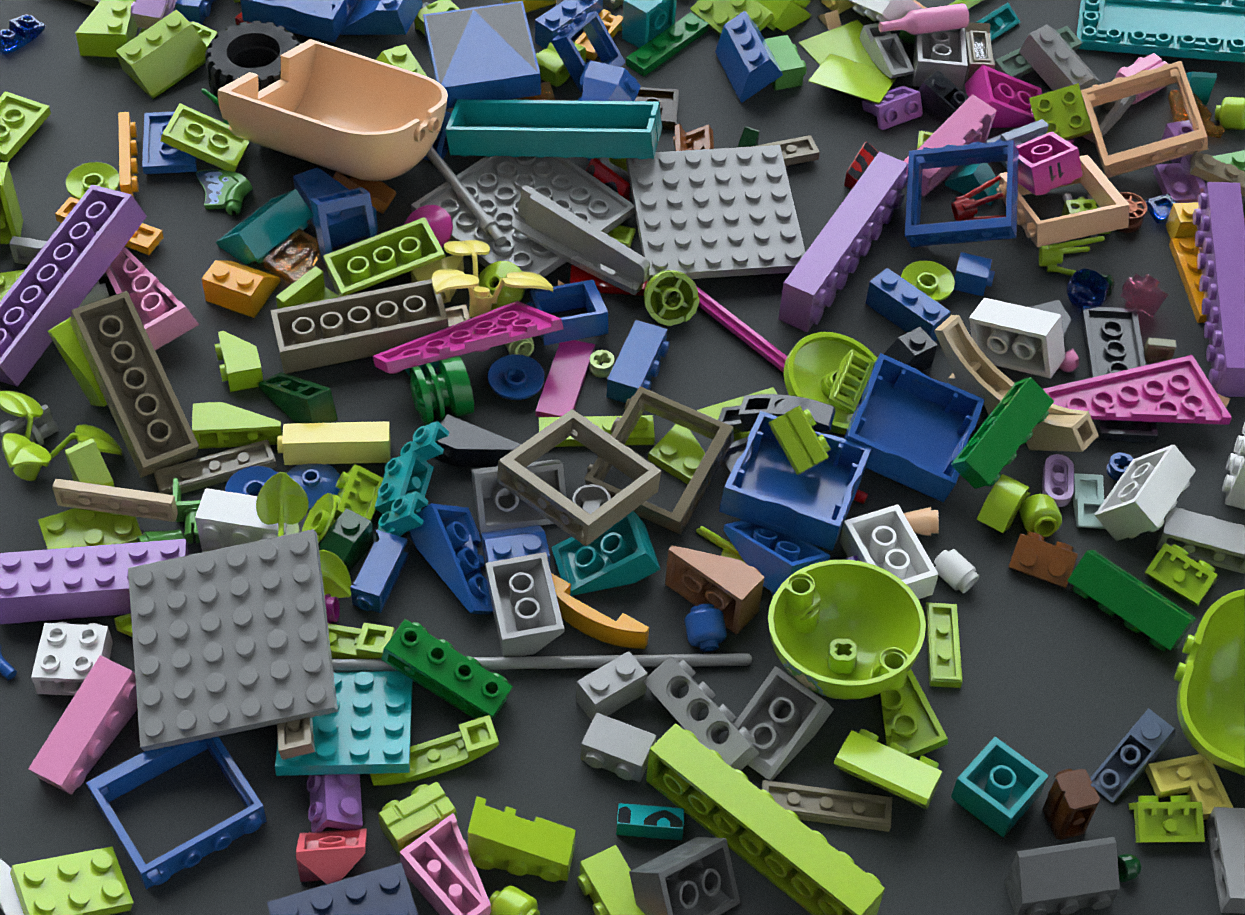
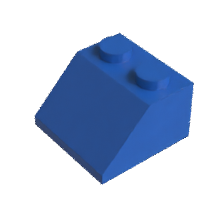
[481,525,550,567]

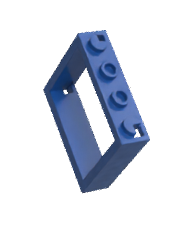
[905,139,1019,247]
[86,736,267,889]

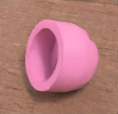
[1059,348,1079,373]

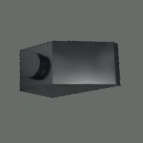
[884,327,937,372]

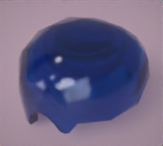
[1066,268,1109,309]

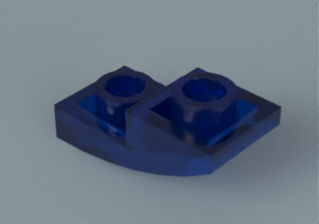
[0,14,45,55]

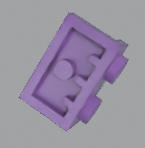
[862,86,923,130]
[1154,155,1206,208]

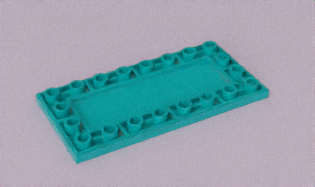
[1077,0,1245,62]

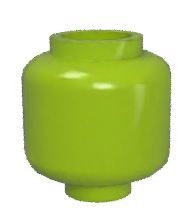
[1215,97,1245,130]
[1019,494,1062,537]
[489,886,540,915]

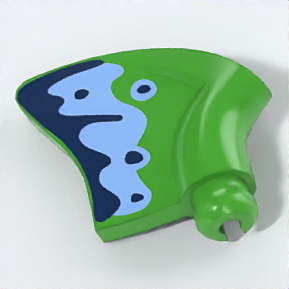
[196,170,253,215]

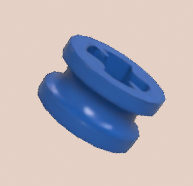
[1107,452,1133,481]

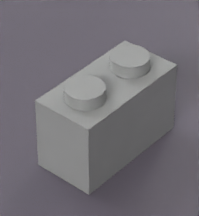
[576,651,647,721]
[581,712,656,782]

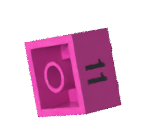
[1016,132,1083,196]

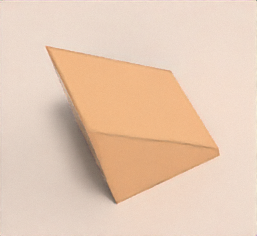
[818,10,842,30]

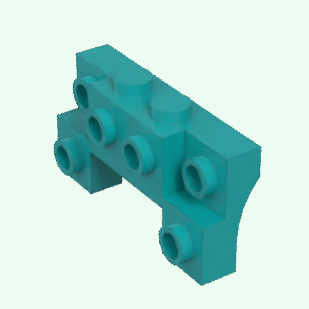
[374,421,450,538]

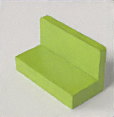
[276,266,339,309]

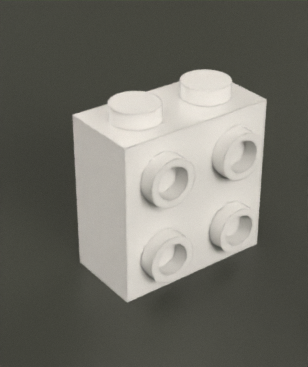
[31,622,113,696]

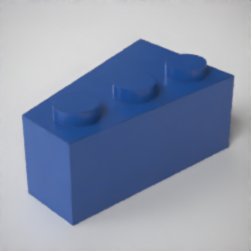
[293,167,378,248]

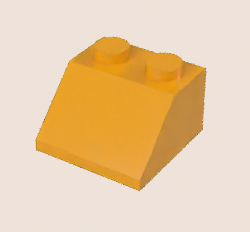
[202,260,281,318]

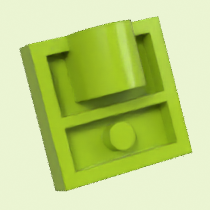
[1029,83,1092,140]

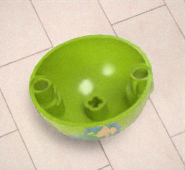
[768,560,926,700]

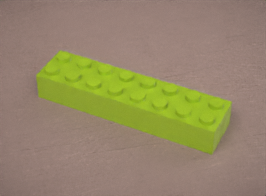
[646,723,885,915]

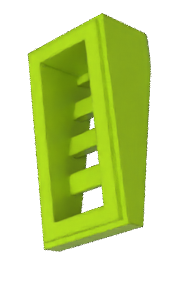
[827,350,875,414]

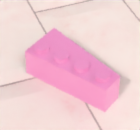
[904,94,997,196]
[106,246,199,350]
[28,655,138,795]

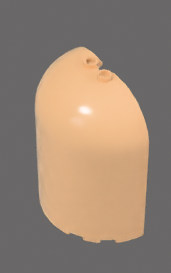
[218,39,448,181]

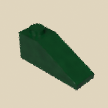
[258,372,338,423]
[319,508,374,572]

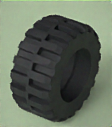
[205,21,300,98]

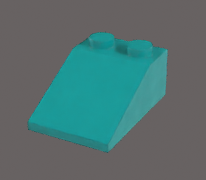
[551,511,661,596]

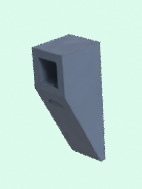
[1090,708,1176,803]

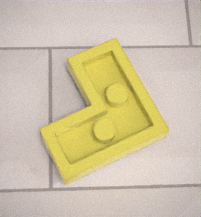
[1145,754,1233,820]

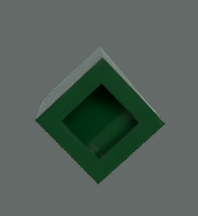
[737,126,760,147]

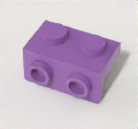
[307,774,363,833]

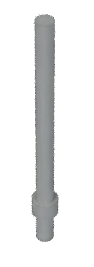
[426,147,506,245]

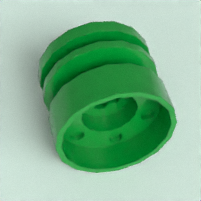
[409,356,474,425]

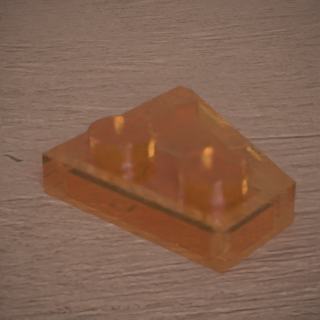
[1168,89,1225,138]
[263,229,320,284]

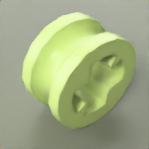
[589,350,615,378]

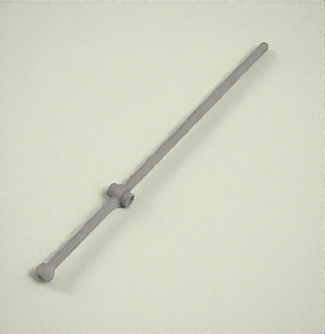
[332,653,752,682]

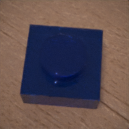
[1146,193,1176,224]

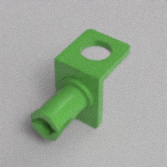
[173,478,201,543]

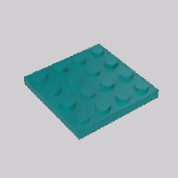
[275,671,413,776]

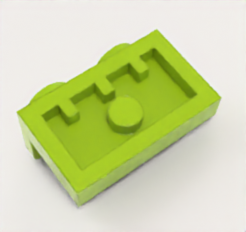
[334,464,383,521]
[1145,543,1218,607]
[1129,795,1205,843]

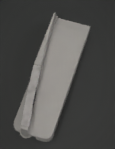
[511,185,651,295]

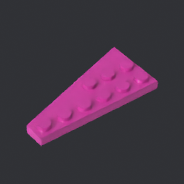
[373,301,563,374]
[1043,355,1232,425]

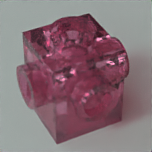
[1120,273,1169,317]

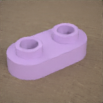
[1042,454,1074,507]

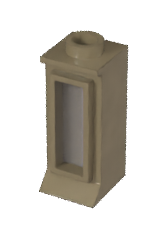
[965,22,995,82]

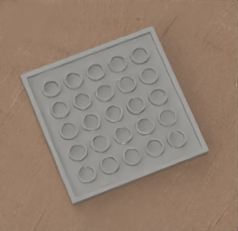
[626,145,806,282]
[411,156,635,290]
[128,529,338,751]

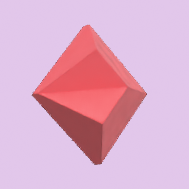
[296,828,367,884]

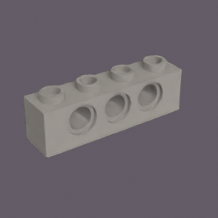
[643,655,760,770]

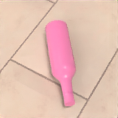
[878,3,969,35]

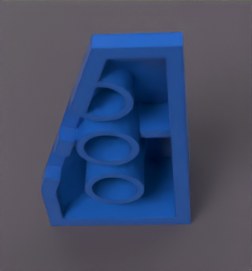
[578,60,641,161]
[409,503,493,614]

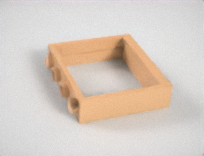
[1081,61,1208,178]
[996,155,1129,247]

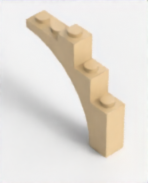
[934,315,1099,452]

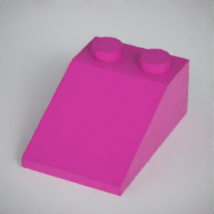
[965,65,1042,128]

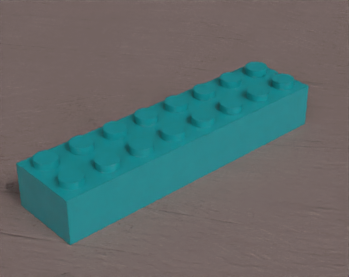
[445,99,662,159]

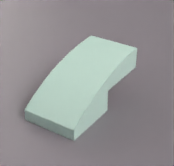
[1072,473,1105,529]

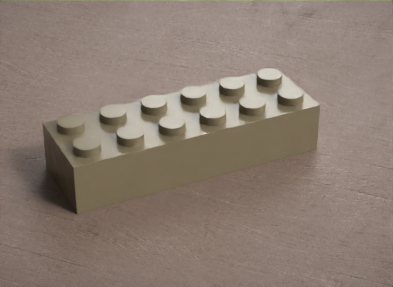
[270,279,449,374]
[70,291,199,477]

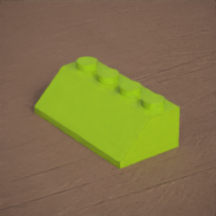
[323,217,445,297]

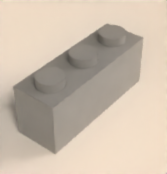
[1156,507,1245,574]
[1205,807,1245,914]

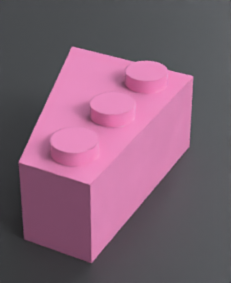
[400,813,491,915]

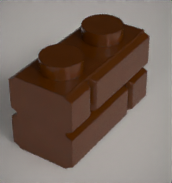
[1042,768,1100,840]

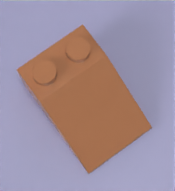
[665,545,765,635]

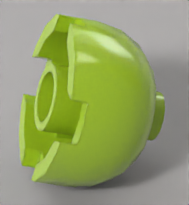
[644,270,700,326]

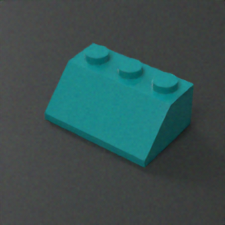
[215,189,313,264]

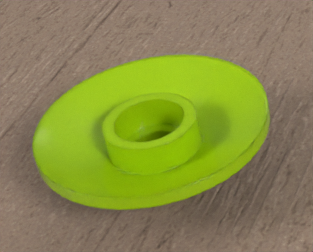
[66,162,120,200]
[478,261,526,311]
[901,261,955,302]
[301,493,337,543]

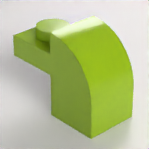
[976,474,1031,533]

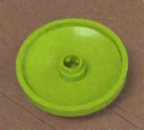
[784,332,877,435]

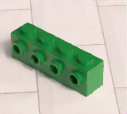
[951,377,1054,489]
[1067,550,1197,651]
[381,619,513,721]

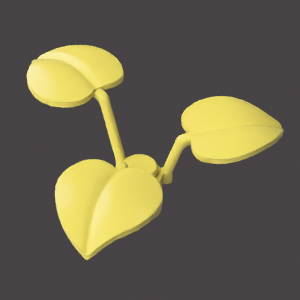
[432,240,553,318]

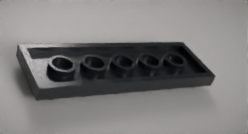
[1080,306,1158,443]

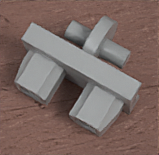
[0,404,59,446]

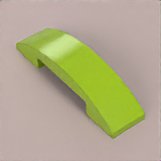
[328,623,395,659]
[370,715,499,785]

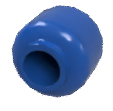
[684,604,727,652]

